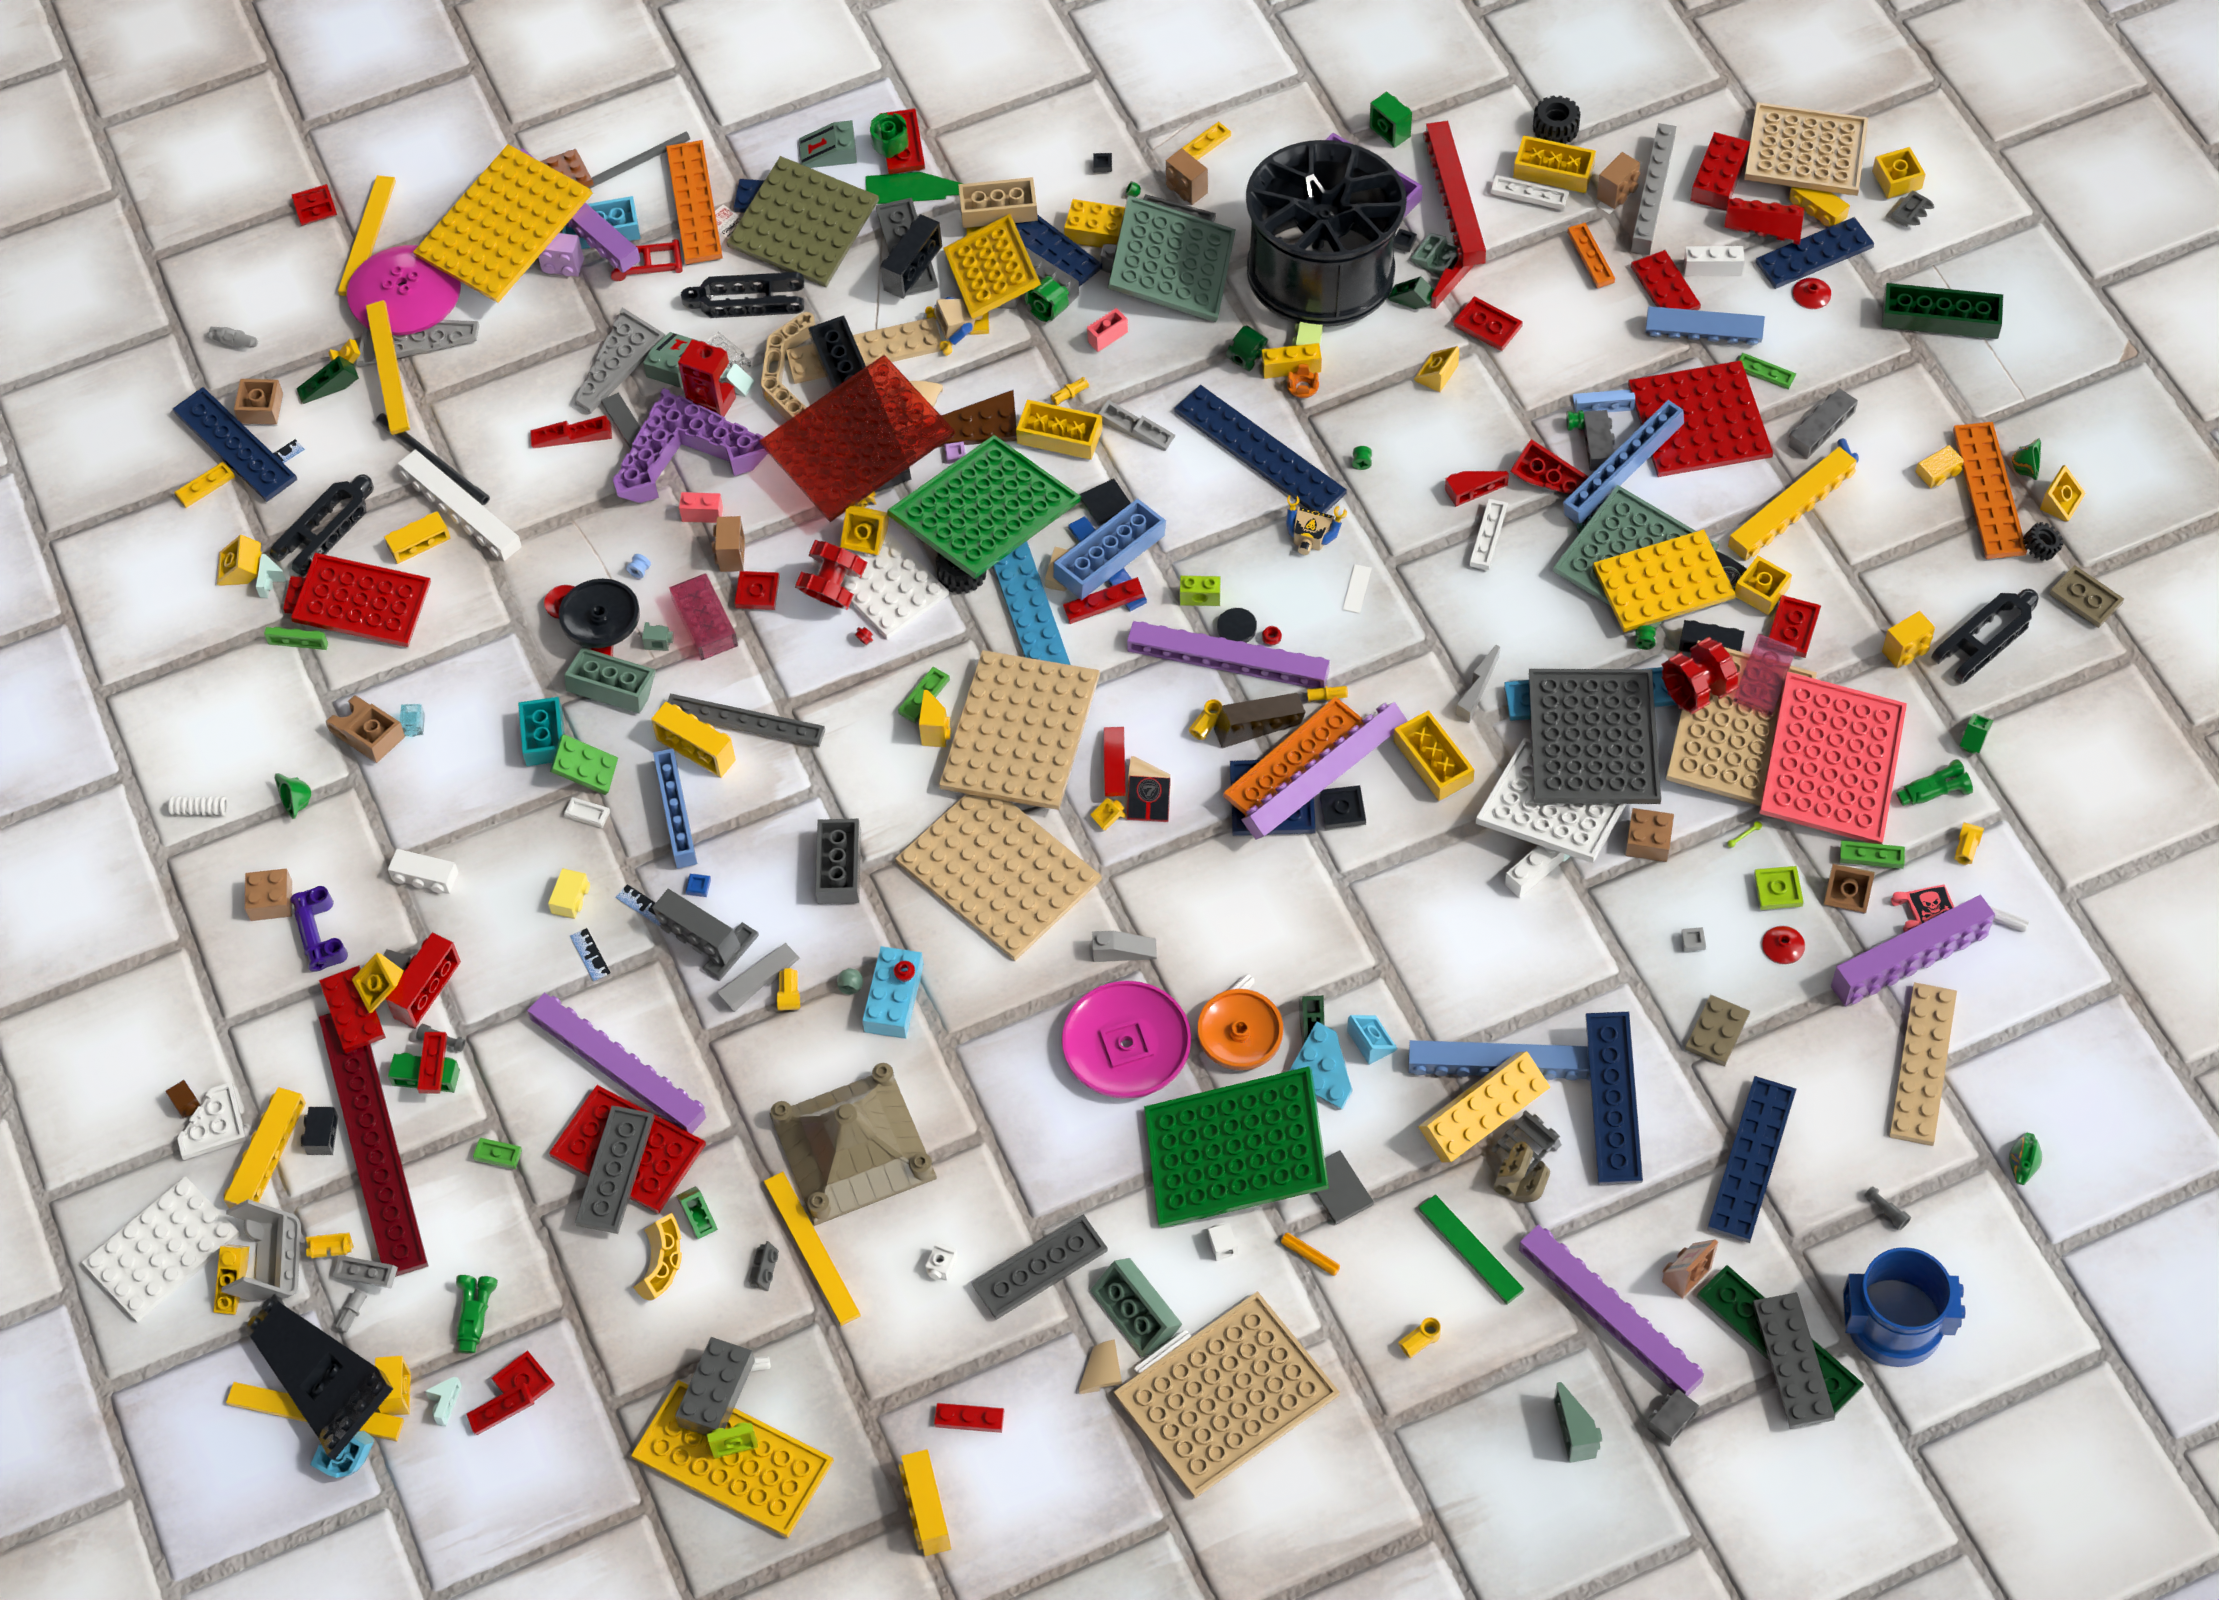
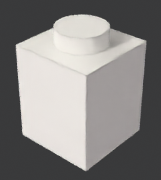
[1208,1223,1237,1261]

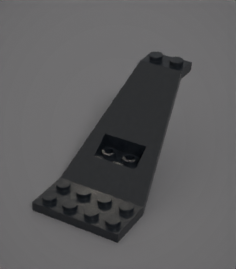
[246,1294,393,1460]

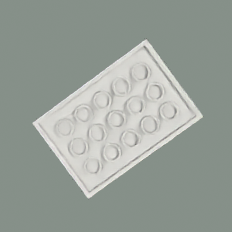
[812,531,949,640]
[82,1176,241,1323]

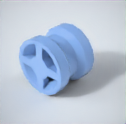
[626,554,651,579]

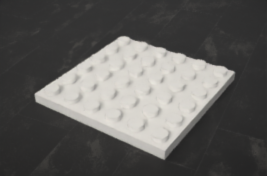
[1476,738,1626,863]

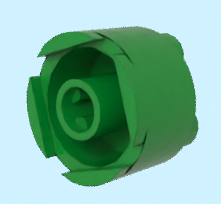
[870,113,908,158]
[1025,276,1069,322]

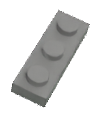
[333,1255,398,1289]

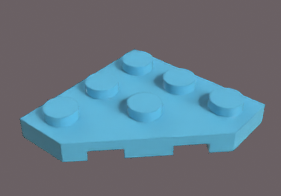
[1289,1022,1353,1109]

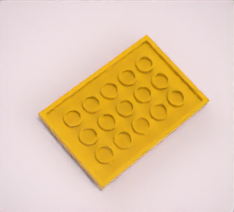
[943,214,1041,319]
[1592,529,1736,632]

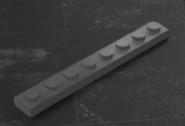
[667,693,825,747]

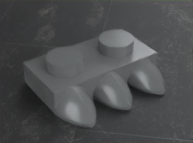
[1891,190,1934,227]

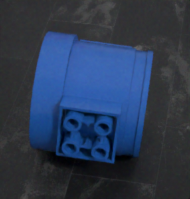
[1843,1247,1966,1367]

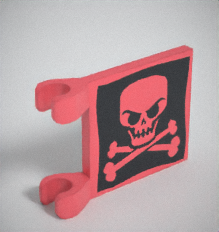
[1891,884,1954,932]

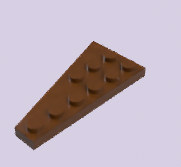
[900,390,1017,450]

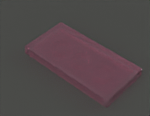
[1733,634,1797,716]

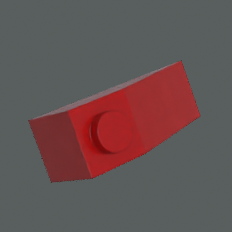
[1445,471,1509,507]

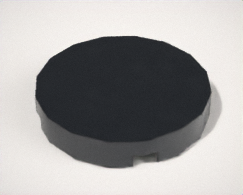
[1217,608,1257,643]

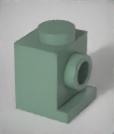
[642,622,674,651]

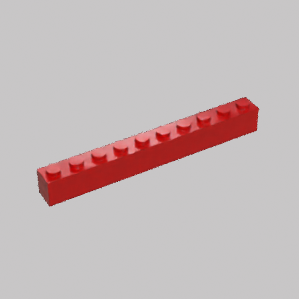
[1423,121,1486,267]

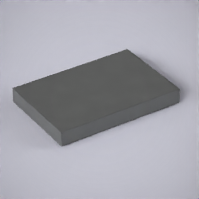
[1315,1150,1374,1225]

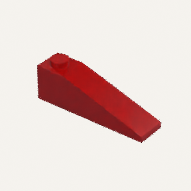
[1510,439,1589,495]

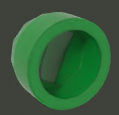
[1125,181,1141,197]

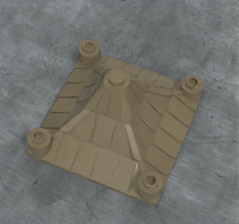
[770,1063,937,1226]

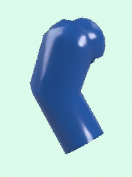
[1837,438,1859,463]

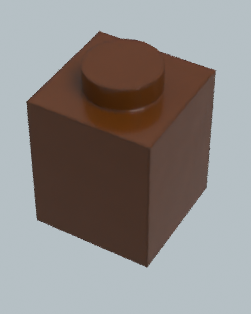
[165,1080,201,1119]

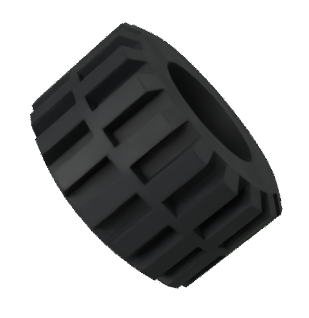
[1533,95,1581,144]
[936,553,987,594]

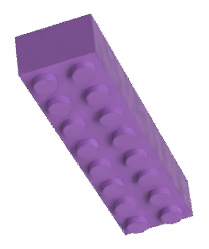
[1831,894,1995,1006]

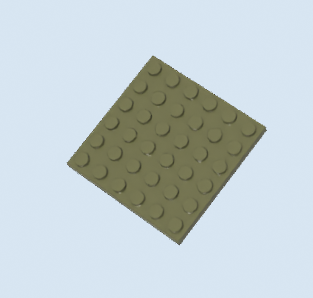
[727,156,879,287]

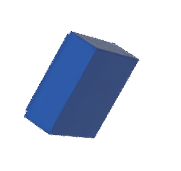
[686,873,711,897]

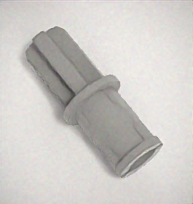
[336,1289,367,1333]

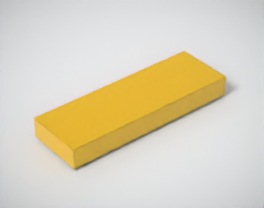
[1182,121,1231,160]
[174,461,235,508]

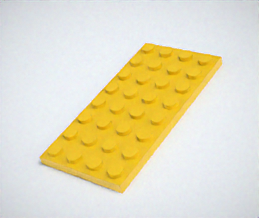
[631,1380,834,1538]

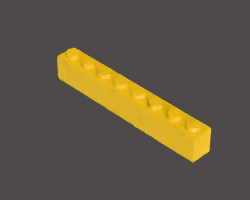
[1728,447,1857,561]

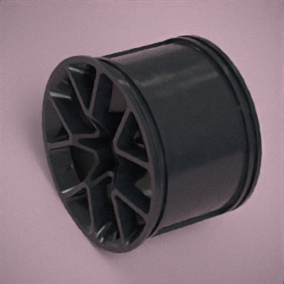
[1246,140,1407,327]

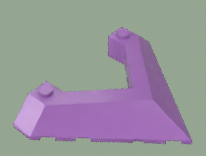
[613,388,769,503]

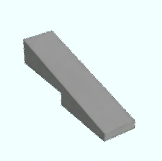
[1098,400,1176,451]
[1456,645,1500,723]
[717,943,800,1012]

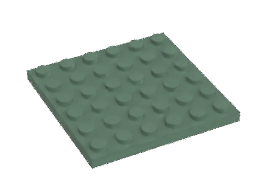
[1107,196,1236,322]
[1553,485,1719,630]

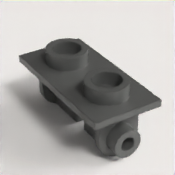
[748,1241,779,1291]

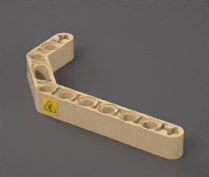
[761,312,852,471]

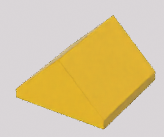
[1414,346,1460,392]
[2040,465,2086,522]
[352,953,404,1013]

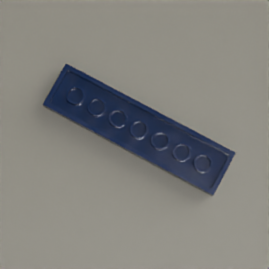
[172,387,298,502]
[1585,1011,1643,1185]

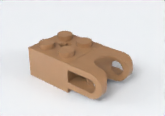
[326,695,405,763]

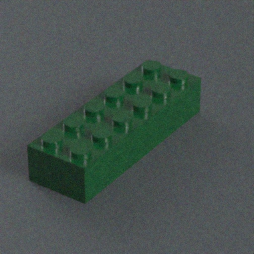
[1881,283,2003,339]

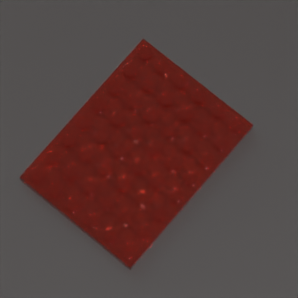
[759,354,955,522]

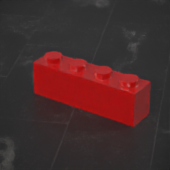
[1724,198,1804,245]

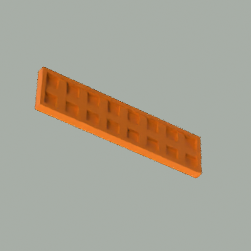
[666,140,723,264]
[1953,422,2027,559]

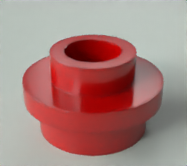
[1262,626,1282,645]
[855,627,873,645]
[894,961,915,982]

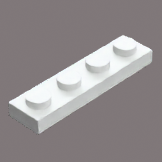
[1491,175,1569,210]
[1470,499,1508,570]

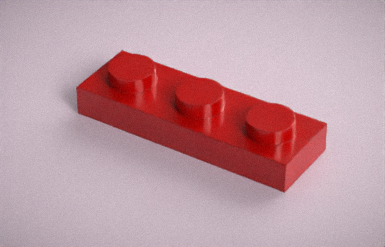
[417,1032,447,1094]
[467,1383,535,1435]
[934,1403,1005,1433]

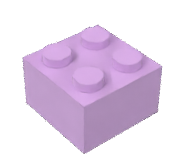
[538,233,584,277]

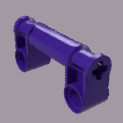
[290,886,348,972]

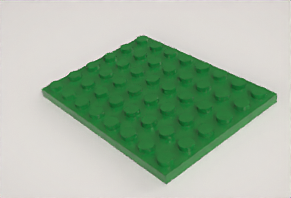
[887,435,1081,579]
[1144,1066,1329,1228]

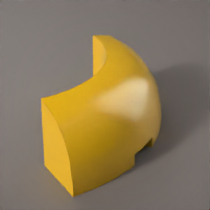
[633,1213,682,1301]

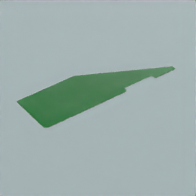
[866,172,963,204]

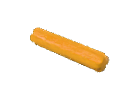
[1281,1232,1340,1276]

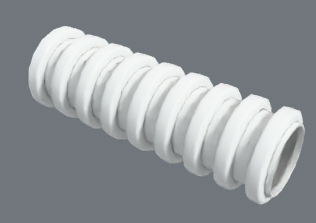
[168,796,228,815]

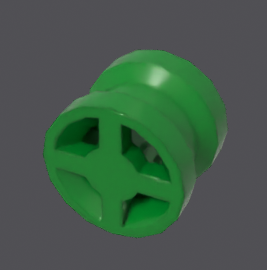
[1566,410,1585,431]
[1352,446,1372,470]
[1635,625,1656,650]

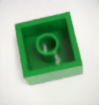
[1369,91,1412,148]

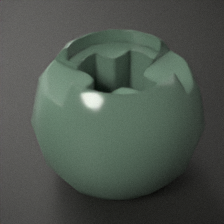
[837,968,863,995]

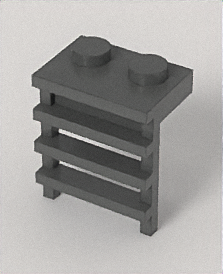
[1491,1110,1562,1178]

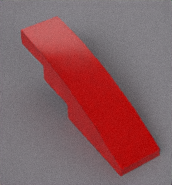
[1104,727,1126,796]

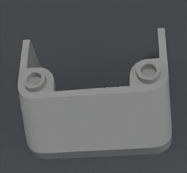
[221,1199,301,1301]

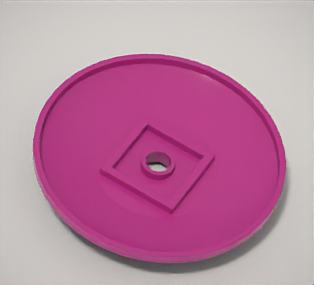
[347,245,461,335]
[1062,981,1191,1098]

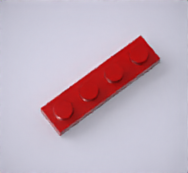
[1063,577,1145,624]

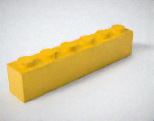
[224,1087,306,1209]

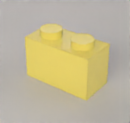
[548,868,590,919]

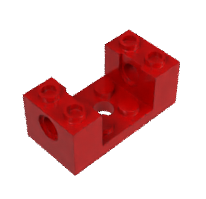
[678,339,736,417]

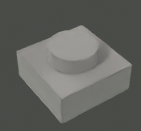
[1681,927,1706,952]

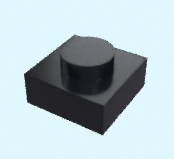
[1093,153,1112,173]
[1394,228,1417,252]

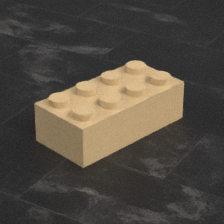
[958,177,1038,228]

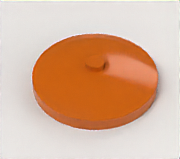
[1197,989,1284,1070]

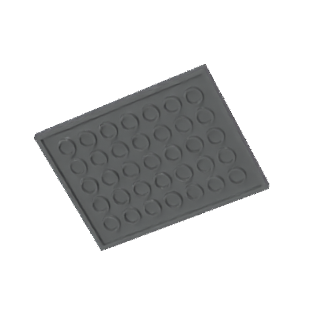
[1528,669,1661,804]

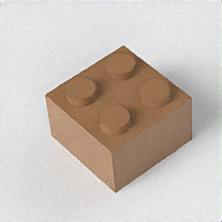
[1166,148,1208,205]
[1596,152,1640,209]
[234,379,283,424]
[712,516,745,572]
[1625,808,1674,862]
[245,868,292,921]

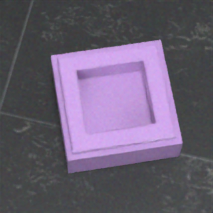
[944,442,966,464]

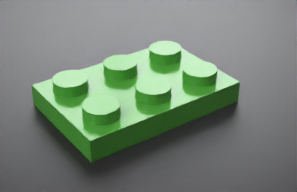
[550,734,618,795]

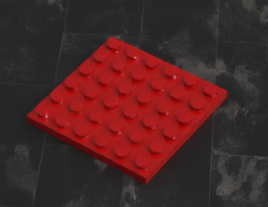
[1628,360,1773,477]

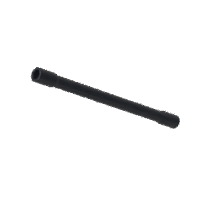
[376,413,490,505]

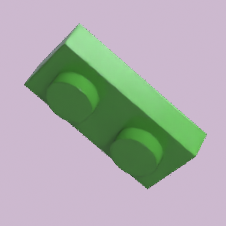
[473,1138,522,1169]

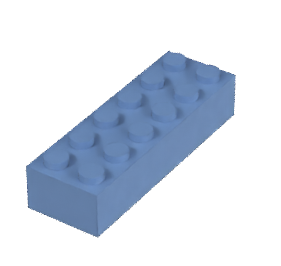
[1053,498,1166,600]

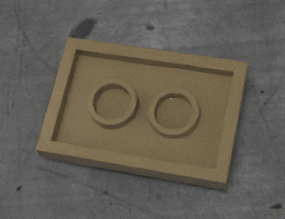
[2049,565,2124,628]
[1685,994,1750,1067]

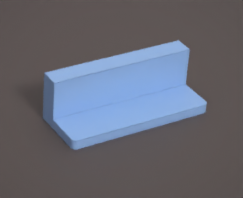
[1573,390,1635,413]

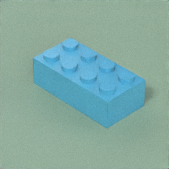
[562,196,641,249]
[862,946,924,1039]

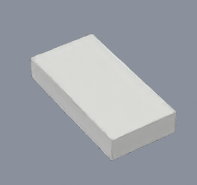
[564,797,610,828]

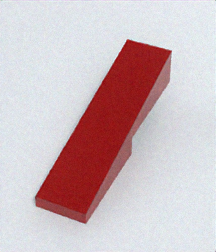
[1431,259,1474,309]
[530,415,612,448]

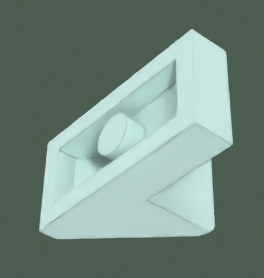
[719,363,754,397]
[256,554,286,598]
[425,1377,462,1427]

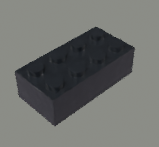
[880,214,942,299]

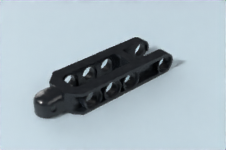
[681,272,804,318]
[270,474,374,576]
[1931,589,2039,684]

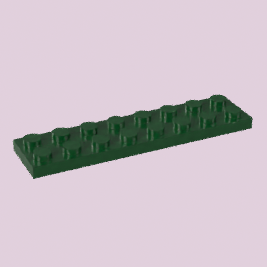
[1696,1265,1864,1416]

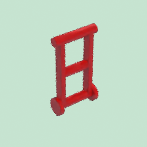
[611,239,683,281]

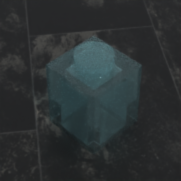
[400,704,425,737]

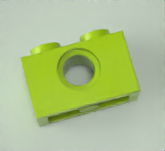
[1180,575,1221,606]

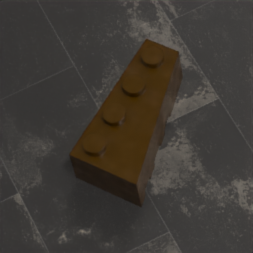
[1214,693,1306,748]

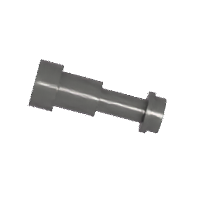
[416,1023,466,1052]
[1864,1186,1911,1230]

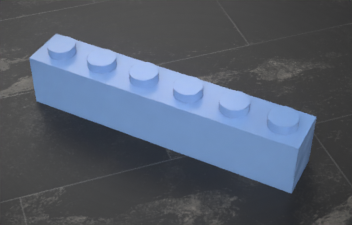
[1645,306,1765,345]
[653,748,698,869]

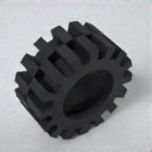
[2023,522,2063,561]

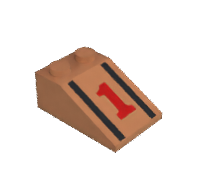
[1662,1239,1718,1299]

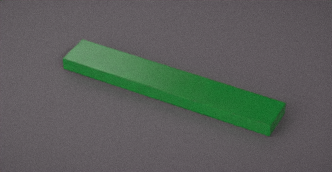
[1419,1194,1524,1305]

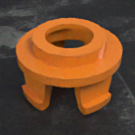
[1287,364,1319,398]

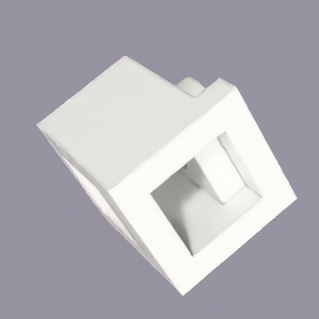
[925,1242,957,1281]

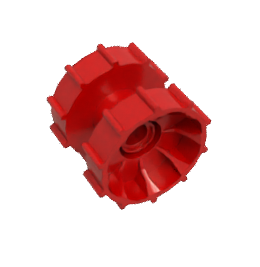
[795,540,868,610]
[1661,637,1739,715]

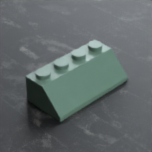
[564,647,655,714]
[1090,1258,1182,1357]

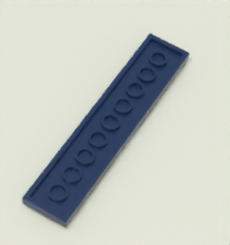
[1175,384,1347,514]

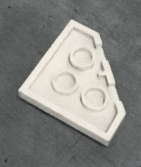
[177,1082,247,1160]

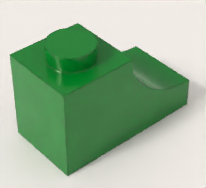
[1960,713,1994,753]
[676,1186,718,1239]

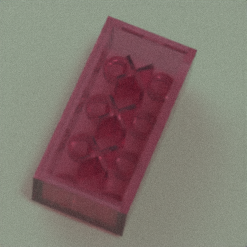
[669,573,738,661]

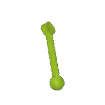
[1727,821,1762,848]

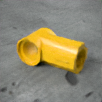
[1189,699,1222,740]
[1954,822,1984,865]
[777,968,800,1011]
[1398,1317,1441,1359]

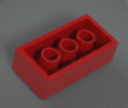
[1690,132,1750,211]
[386,932,461,1029]

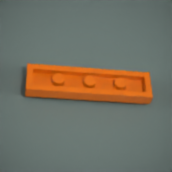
[1567,223,1615,288]

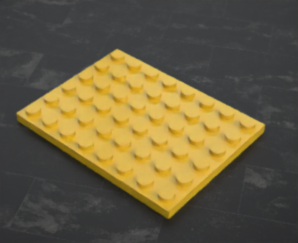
[413,144,593,303]

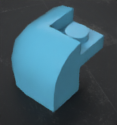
[310,1431,374,1478]

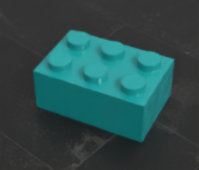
[518,697,565,766]

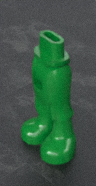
[1896,759,1973,806]
[456,1275,498,1353]

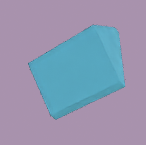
[1347,1015,1398,1065]

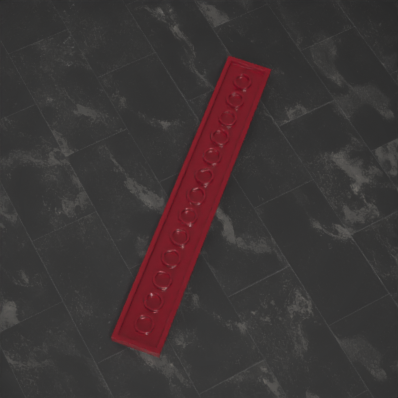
[319,1013,429,1277]

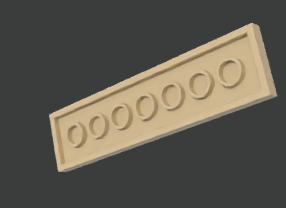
[786,317,943,384]
[1889,982,1957,1146]

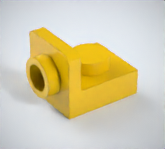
[328,339,361,363]
[1090,797,1127,831]

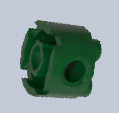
[1226,325,1269,372]

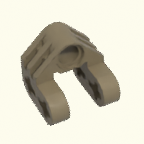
[1493,1141,1550,1203]

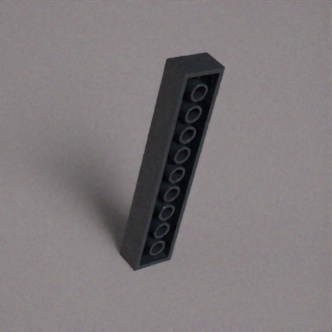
[808,315,912,492]

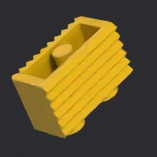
[1915,445,1964,488]

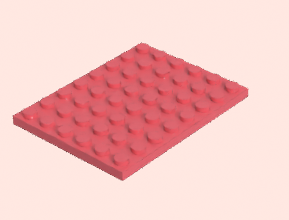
[1759,672,1907,844]

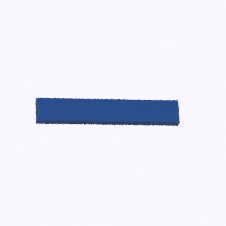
[1068,516,1147,612]

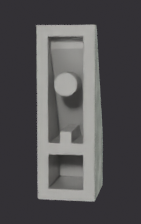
[1092,931,1157,962]

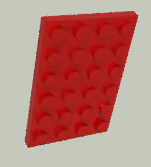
[291,553,431,647]
[549,1085,706,1214]

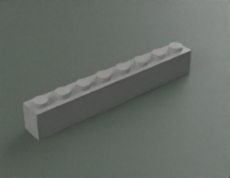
[1631,123,1677,255]

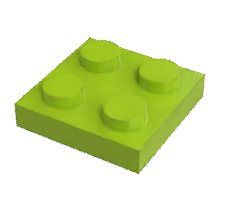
[1754,866,1804,910]
[707,1422,758,1459]

